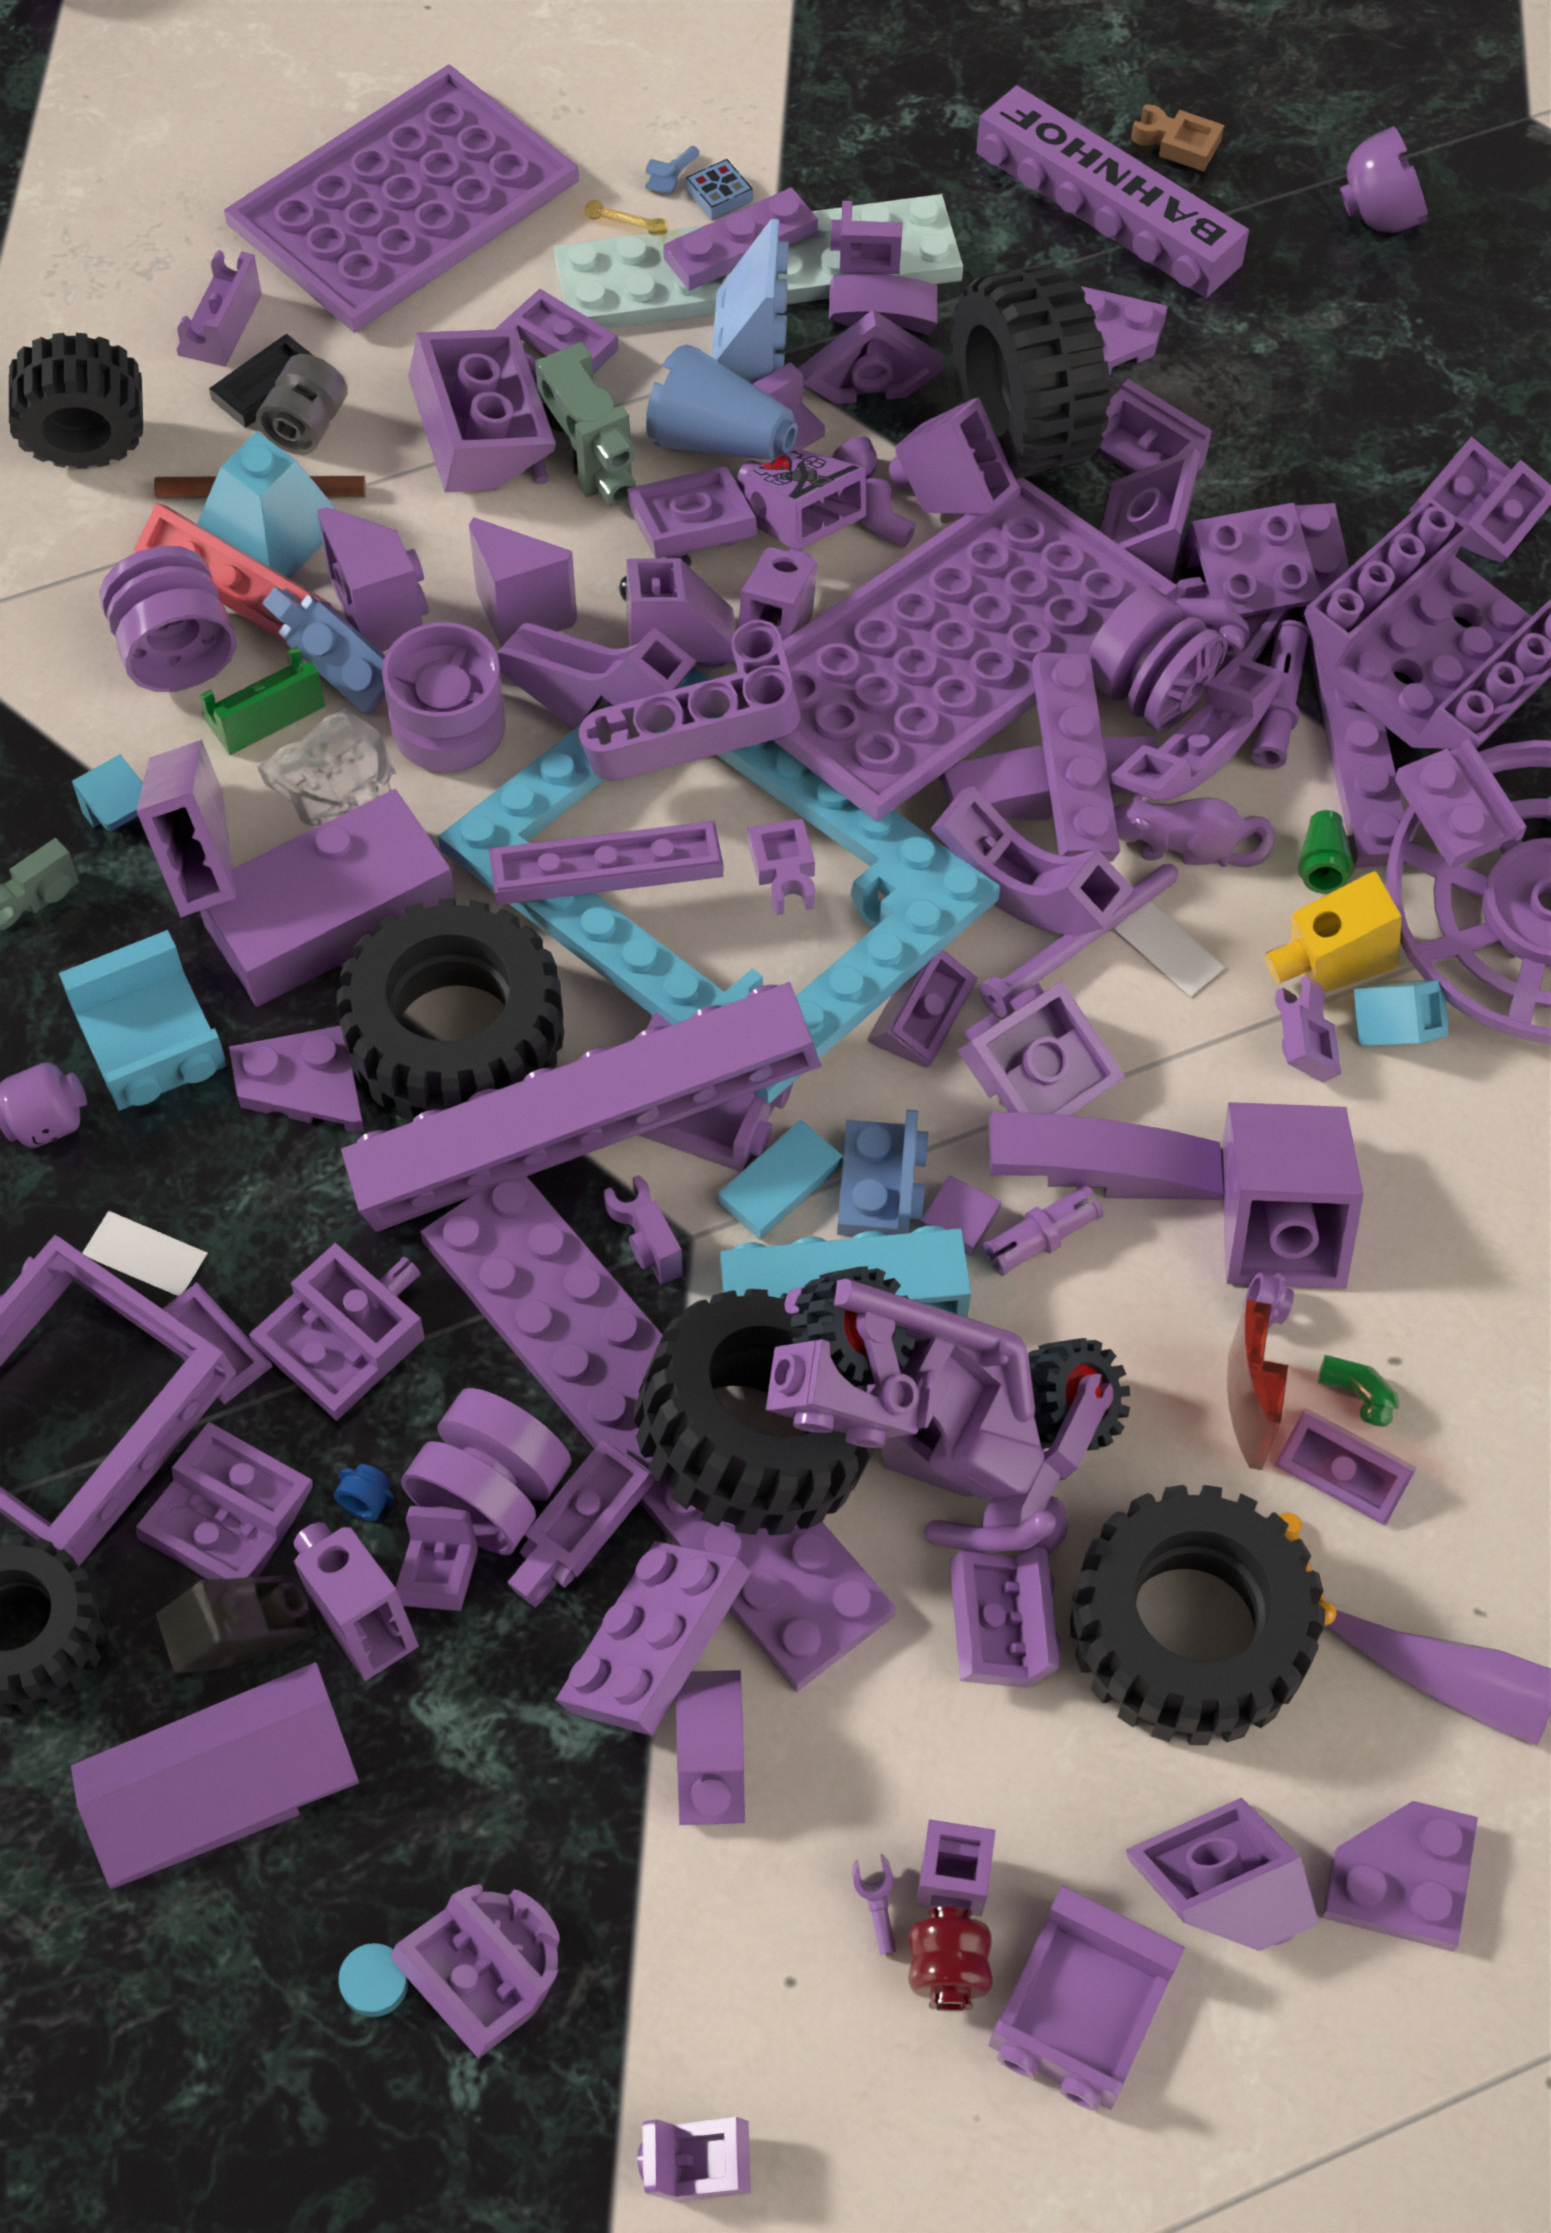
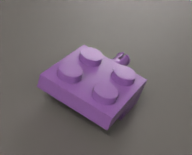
[249,1243,425,1421]

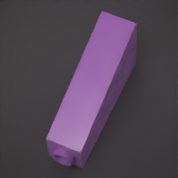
[136,740,236,917]

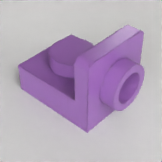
[830,201,902,275]

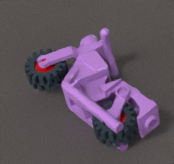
[766,1266,1131,1555]

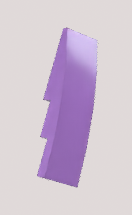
[939,736,1158,819]
[989,1111,1224,1200]

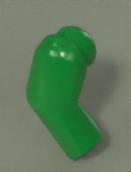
[1317,1354,1399,1427]

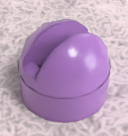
[832,436,878,480]

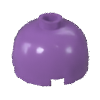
[1340,126,1428,233]

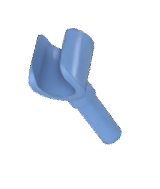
[645,146,700,195]

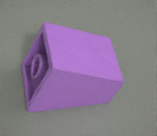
[1221,1102,1364,1289]

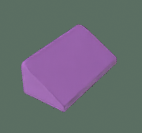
[867,950,978,1068]
[1274,1408,1417,1526]

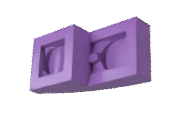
[829,274,937,336]

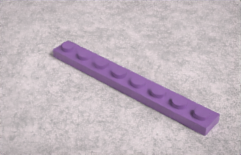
[1295,503,1405,868]

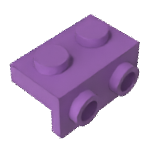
[949,1546,1061,1688]

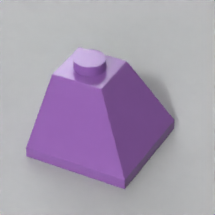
[1126,1798,1319,1951]

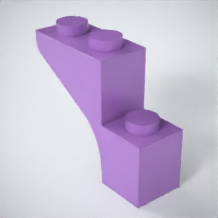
[497,623,697,729]

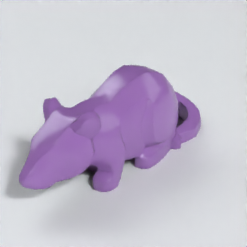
[1114,793,1276,868]

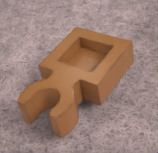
[1131,105,1224,172]

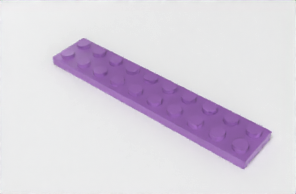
[420,1176,896,1692]

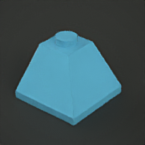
[197,431,337,579]

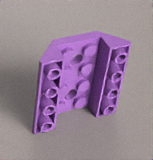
[1304,497,1551,749]

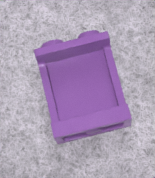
[638,1011,794,1172]
[988,1885,1185,2110]

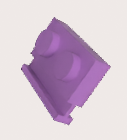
[1395,739,1527,868]

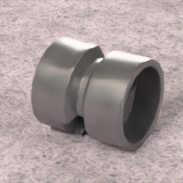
[256,354,348,455]

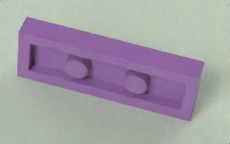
[663,187,818,291]

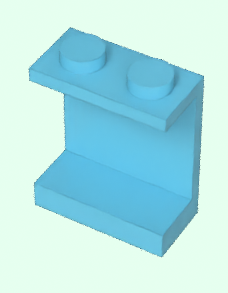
[59,930,227,1111]

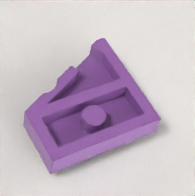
[229,1026,364,1133]

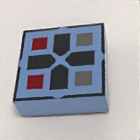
[686,159,753,221]

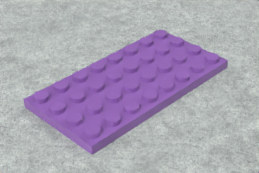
[737,478,1178,822]

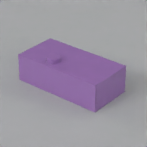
[200,788,455,1007]

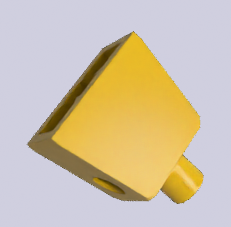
[1265,870,1402,993]

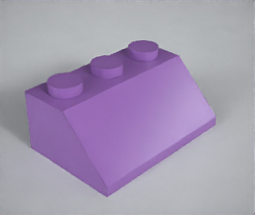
[408,329,556,493]

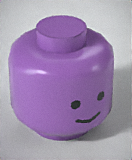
[0,1062,87,1148]

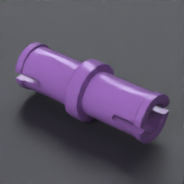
[982,1184,1103,1276]

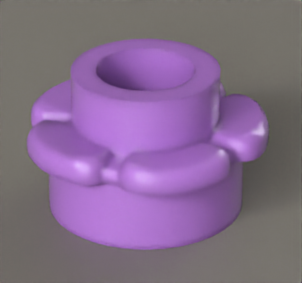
[1243,1272,1294,1330]

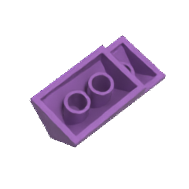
[71,1662,359,1889]

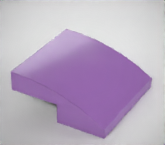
[1409,436,1551,563]
[136,1422,313,1599]

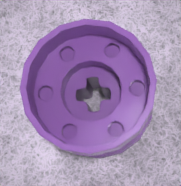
[99,546,237,692]
[1087,586,1228,732]

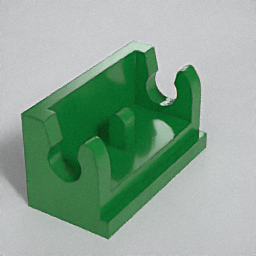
[200,646,325,755]

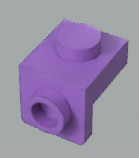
[396,1506,478,1611]
[637,2117,751,2202]

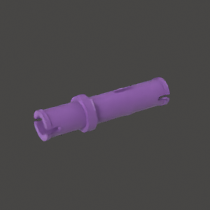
[1252,620,1310,769]

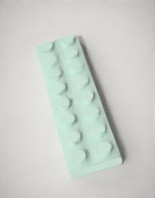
[553,194,963,329]

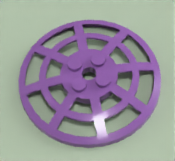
[1386,740,1551,1045]

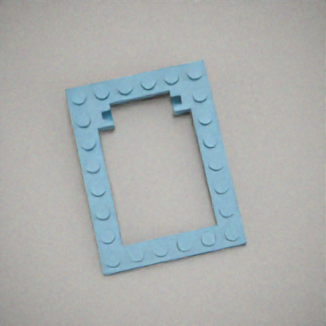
[438,668,1000,1104]

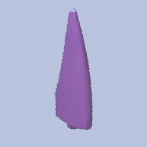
[1327,1610,1551,1746]

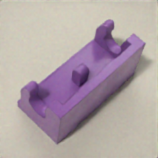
[177,250,262,367]
[1096,379,1212,474]

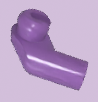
[1176,598,1249,656]

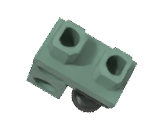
[535,341,636,506]

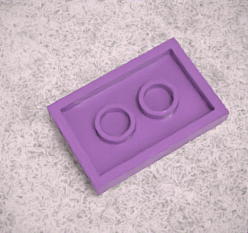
[555,1541,751,1736]

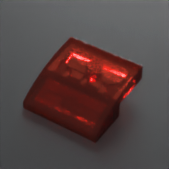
[1227,1300,1289,1470]

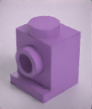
[916,1819,996,1916]

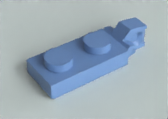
[262,586,385,714]

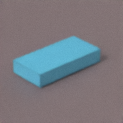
[718,1120,843,1240]

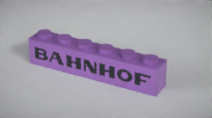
[976,85,1249,298]

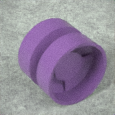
[382,622,506,772]
[401,1388,571,1555]

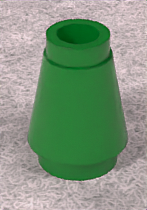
[1297,810,1354,894]

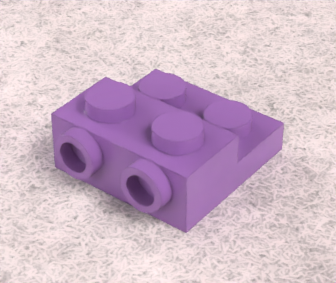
[957,981,1126,1116]

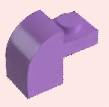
[676,1670,745,1825]

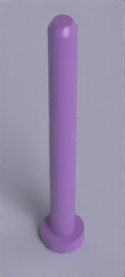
[979,864,1179,1018]

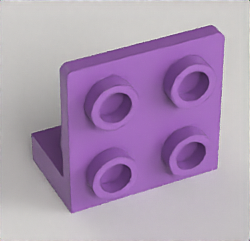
[1180,503,1321,618]

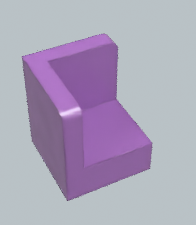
[753,362,825,454]

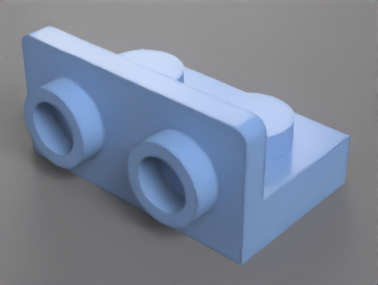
[837,1110,928,1236]

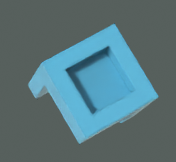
[72,754,143,831]
[1354,980,1449,1046]

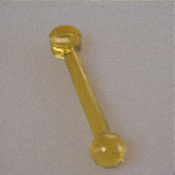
[585,200,668,236]

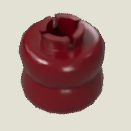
[908,1906,993,2012]

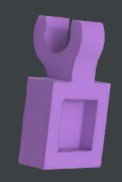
[1275,976,1341,1083]
[604,1175,682,1285]

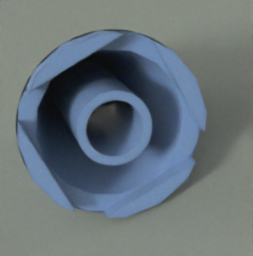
[646,345,798,460]

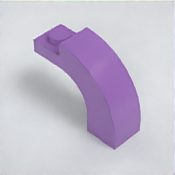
[931,786,1134,935]

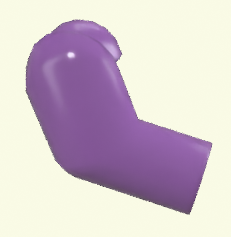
[861,478,916,547]

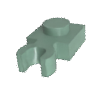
[0,838,80,931]

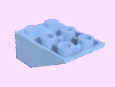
[712,219,789,384]

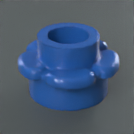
[334,1464,394,1521]

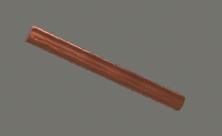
[154,476,366,498]

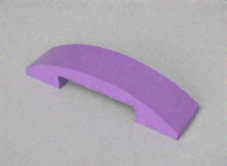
[1111,656,1283,801]

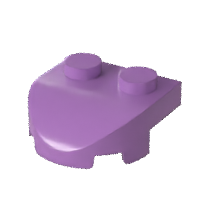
[390,1884,560,2059]

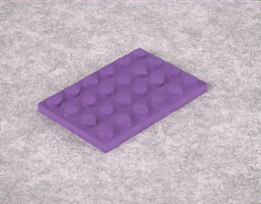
[224,64,579,333]

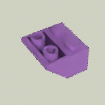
[626,558,736,668]

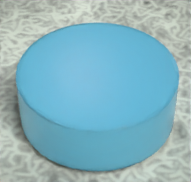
[339,1943,409,2017]

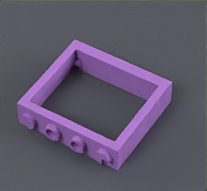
[0,1235,237,1567]

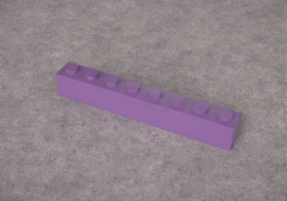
[341,981,822,1232]

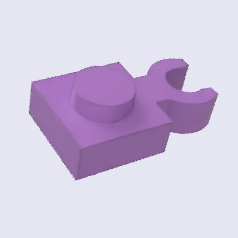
[747,818,815,915]

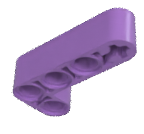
[579,620,801,781]

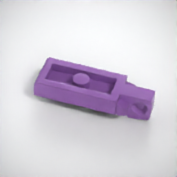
[508,1438,656,1608]

